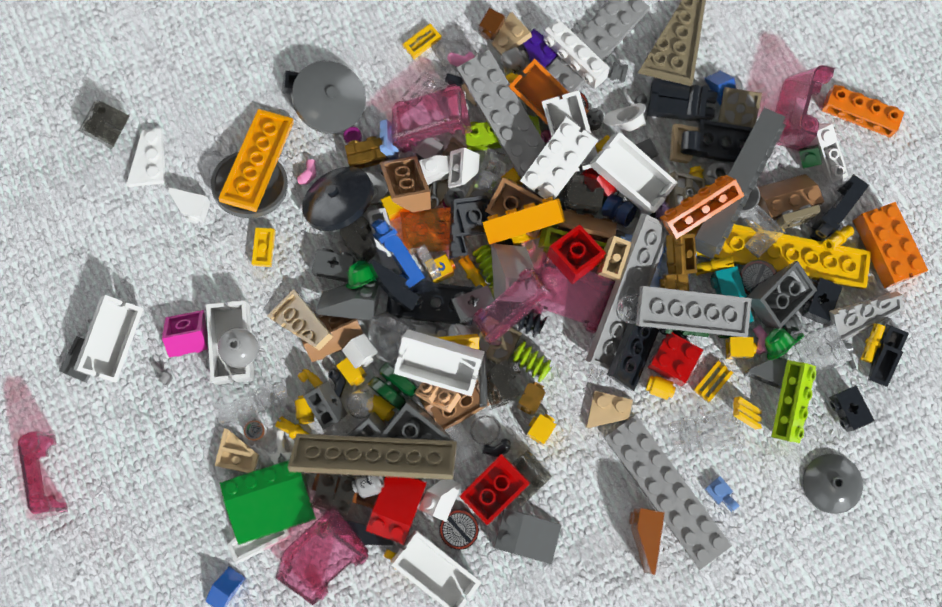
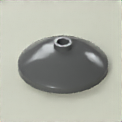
[803,454,863,514]

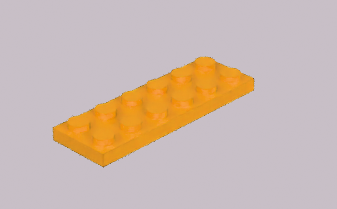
[219,109,294,212]

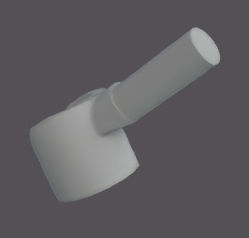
[151,362,173,386]

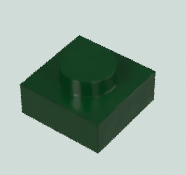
[799,145,822,168]

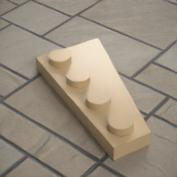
[267,289,333,350]

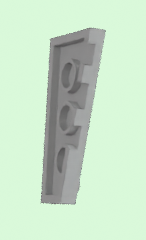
[830,292,904,344]

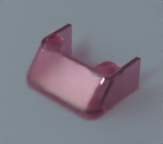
[473,268,557,345]

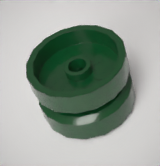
[367,363,417,411]

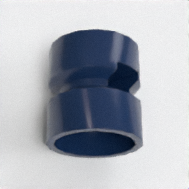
[602,194,637,227]

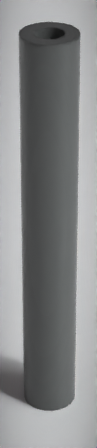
[479,350,487,407]

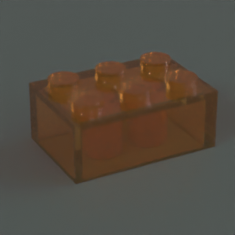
[400,207,451,255]

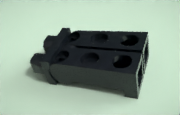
[647,77,718,123]
[809,174,869,241]

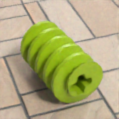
[472,245,494,288]
[511,341,553,383]

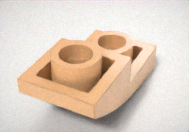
[415,382,461,413]

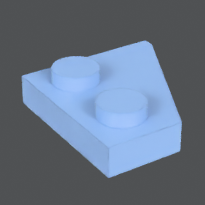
[380,119,400,160]

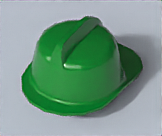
[346,260,375,289]
[764,328,804,360]

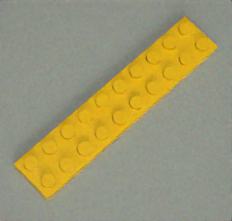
[685,223,871,289]

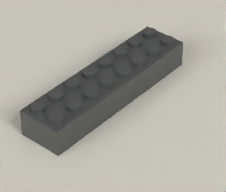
[695,107,786,259]

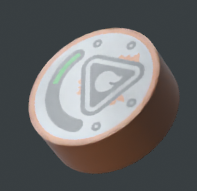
[244,421,265,441]

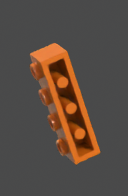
[821,85,904,138]
[660,175,744,239]

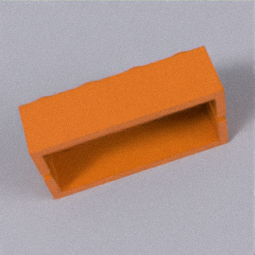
[508,58,589,125]
[853,202,928,289]

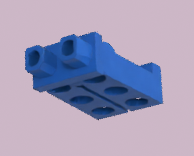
[371,218,425,288]

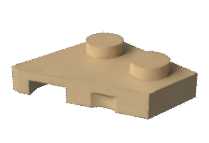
[492,12,532,56]
[670,124,706,164]
[586,391,633,428]
[214,428,259,473]

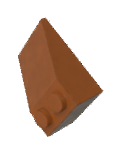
[629,508,665,575]

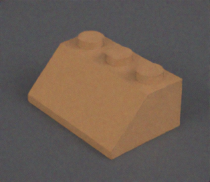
[380,156,431,212]
[758,174,824,224]
[485,177,544,239]
[557,209,617,243]
[301,315,364,362]
[418,380,490,431]

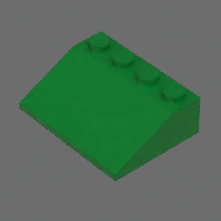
[220,460,316,545]

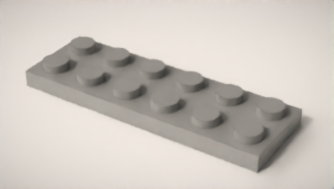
[636,286,752,337]

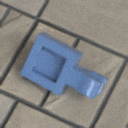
[704,476,739,512]

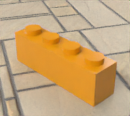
[482,196,566,245]

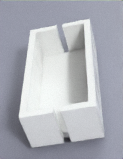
[542,90,597,172]
[520,116,598,200]
[589,132,678,214]
[73,295,144,383]
[206,300,255,385]
[394,329,485,396]
[389,530,481,607]

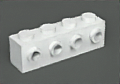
[544,19,610,89]

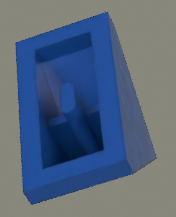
[704,70,736,107]
[205,566,246,607]

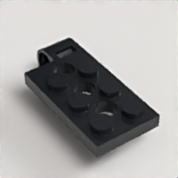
[680,119,753,163]
[386,281,475,326]
[607,302,659,391]

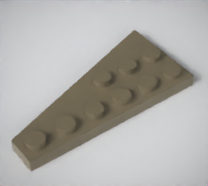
[638,0,706,86]

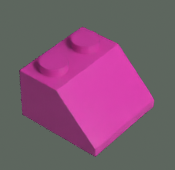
[162,310,208,357]

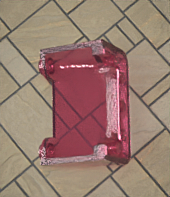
[775,65,835,151]
[391,84,472,153]
[528,258,615,333]
[15,431,68,520]
[275,508,369,605]

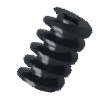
[504,302,547,338]

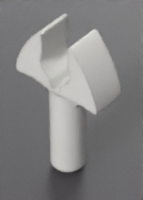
[270,429,292,464]

